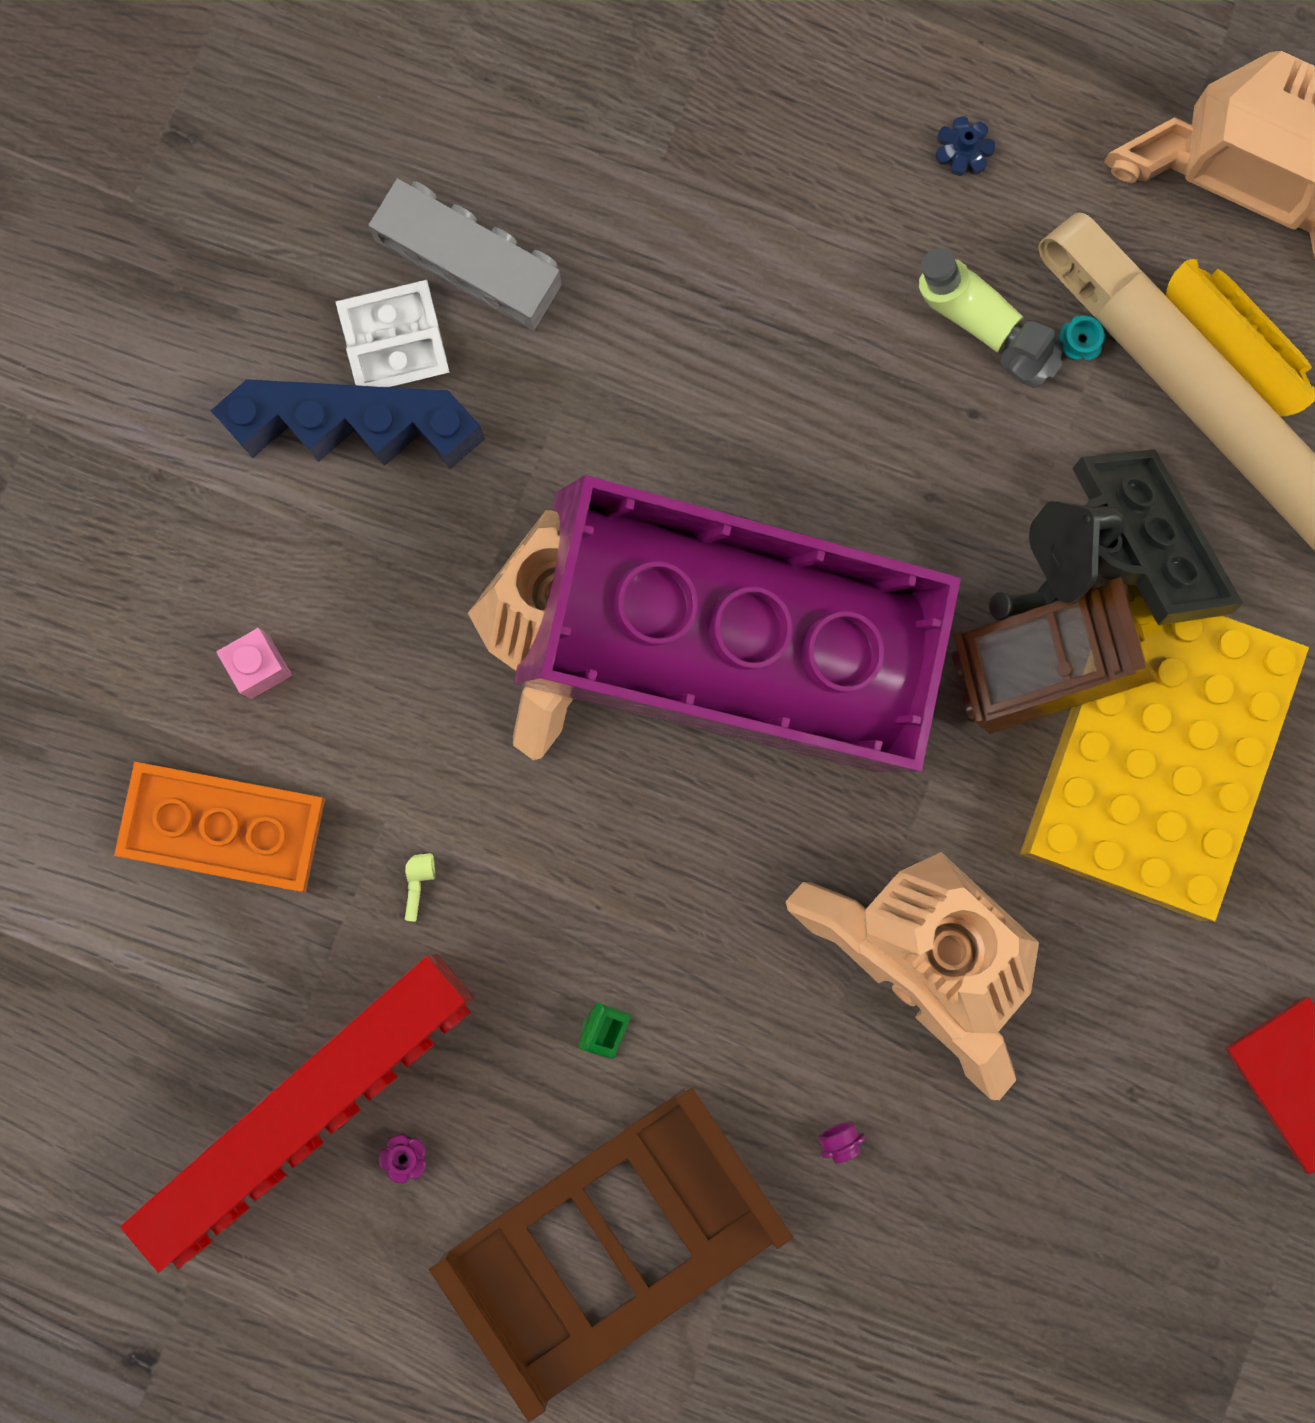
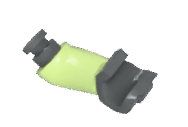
[919,248,1063,388]

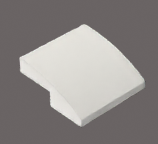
[336,280,450,387]

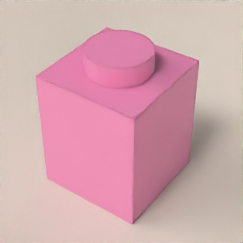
[216,628,293,699]

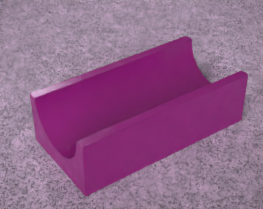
[514,475,961,772]

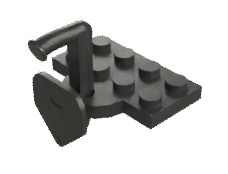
[989,449,1243,626]

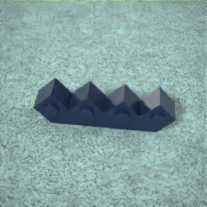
[210,379,485,469]

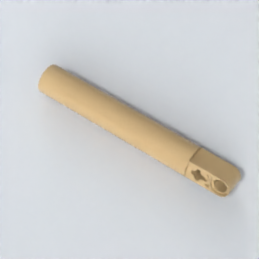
[1039,213,1315,551]

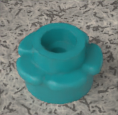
[1059,315,1106,360]

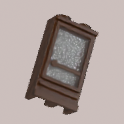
[952,577,1157,734]

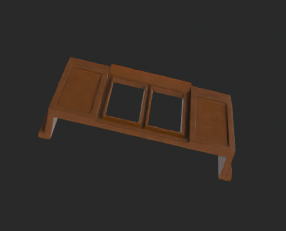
[429,1087,793,1423]

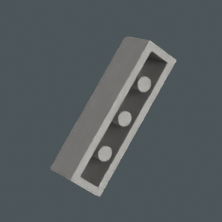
[368,178,562,331]

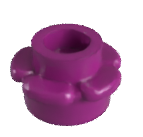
[818,1121,865,1164]
[379,1134,427,1184]

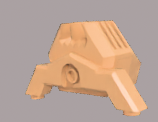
[1104,51,1315,258]
[468,510,573,760]
[786,852,1039,1100]

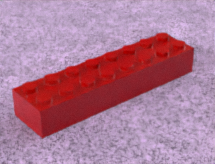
[119,954,475,1273]

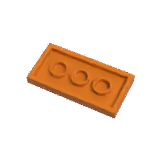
[114,762,325,892]

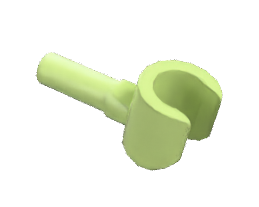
[405,853,435,922]

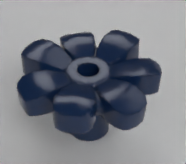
[935,116,995,176]

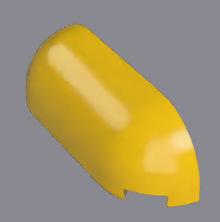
[1166,259,1315,417]

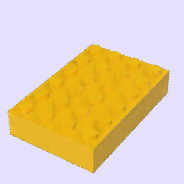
[1019,585,1309,921]

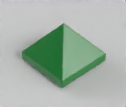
[578,1002,631,1060]

